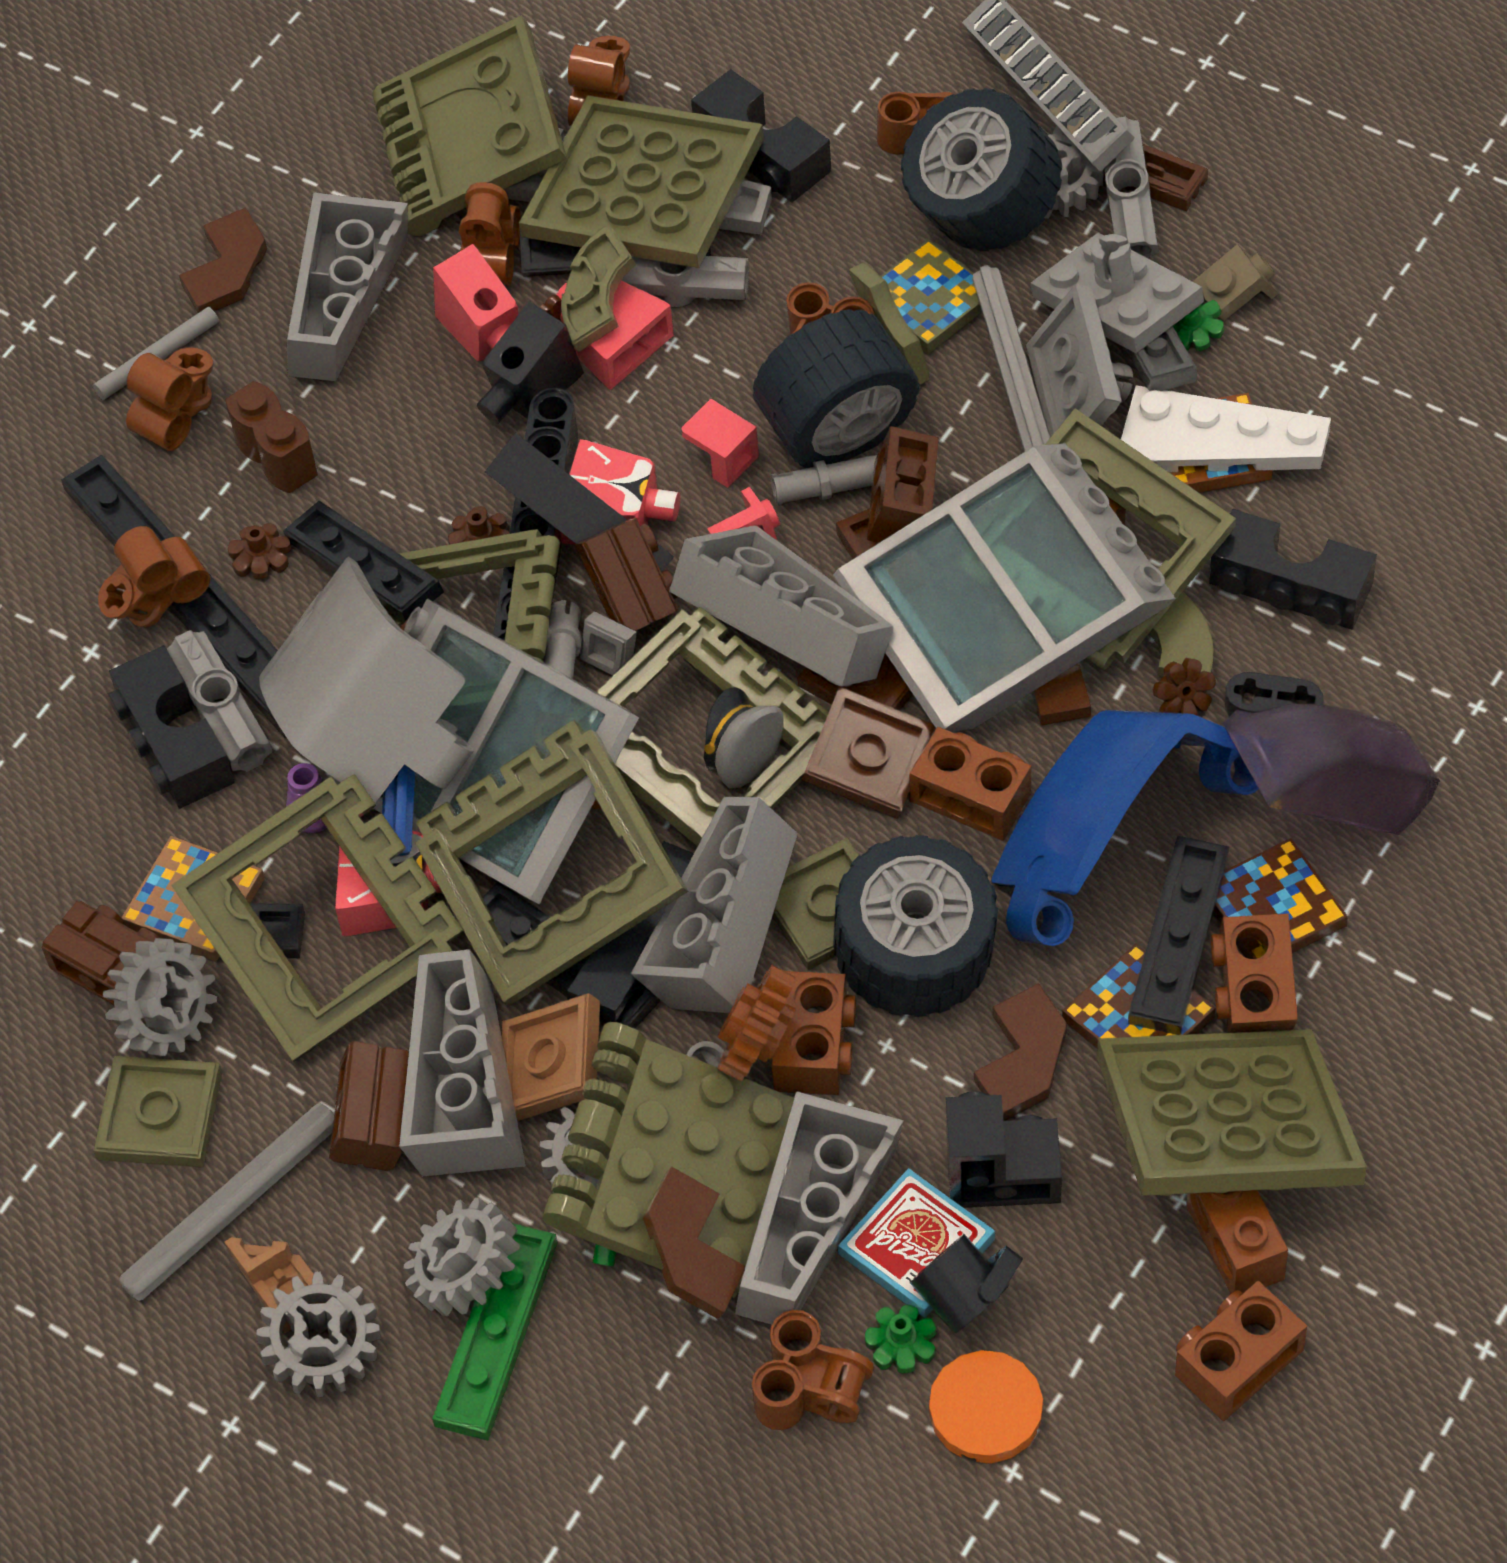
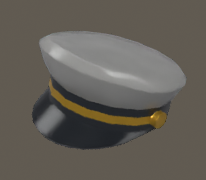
[704,687,784,789]

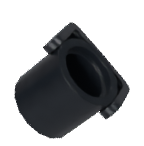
[909,1234,1023,1334]

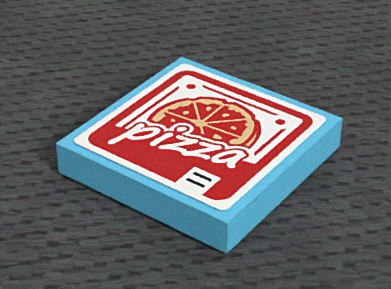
[838,1168,995,1318]

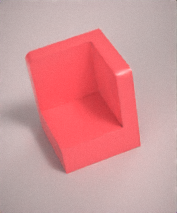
[681,399,759,488]

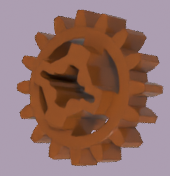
[717,965,796,1082]

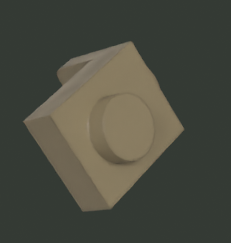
[1193,244,1279,321]

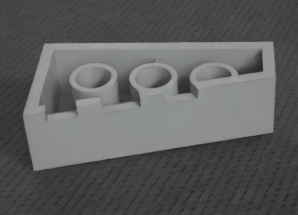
[669,525,894,687]
[631,797,798,1013]
[399,949,526,1177]

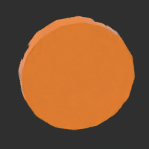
[929,1350,1043,1464]

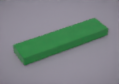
[432,1223,558,1441]

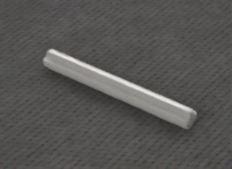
[972,265,1050,452]
[120,1103,334,1301]

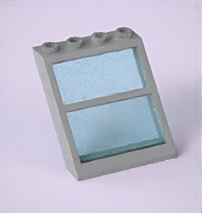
[833,443,1176,732]
[332,599,639,904]

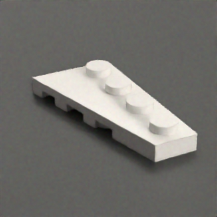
[1121,385,1331,472]

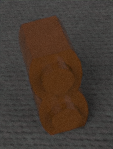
[225,381,318,493]

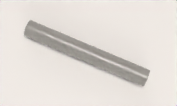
[93,307,219,400]

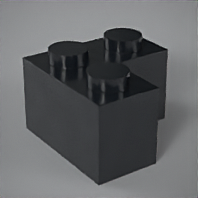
[946,1091,1062,1208]

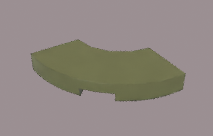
[561,223,636,352]
[849,262,930,384]
[1149,592,1214,692]

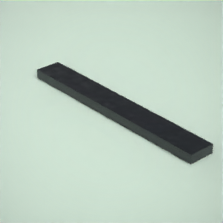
[61,455,286,738]

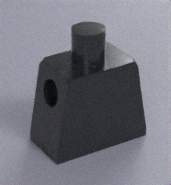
[477,301,584,424]

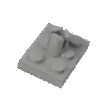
[1031,233,1204,353]
[1026,284,1133,438]

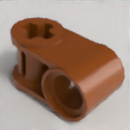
[877,91,953,155]

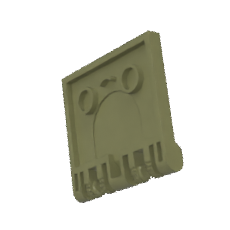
[372,15,567,236]
[542,1022,794,1298]

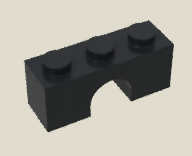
[691,69,831,203]
[1209,509,1377,630]
[107,645,235,809]

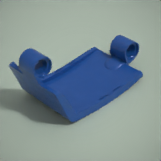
[991,710,1267,946]

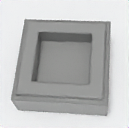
[580,611,637,675]

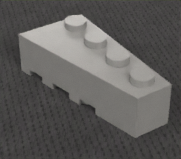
[287,193,408,381]
[735,1091,904,1324]

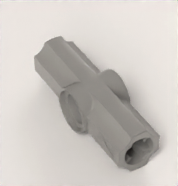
[1104,116,1158,258]
[622,256,749,307]
[167,630,272,772]

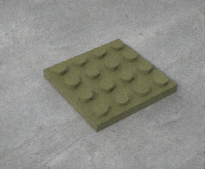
[519,95,764,268]
[1097,1029,1367,1196]

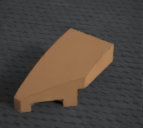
[224,1237,326,1333]

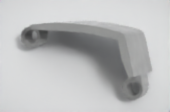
[259,556,474,802]

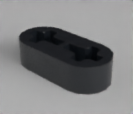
[1225,672,1324,732]

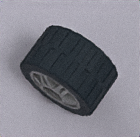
[901,88,1062,251]
[753,310,920,468]
[833,835,998,1017]

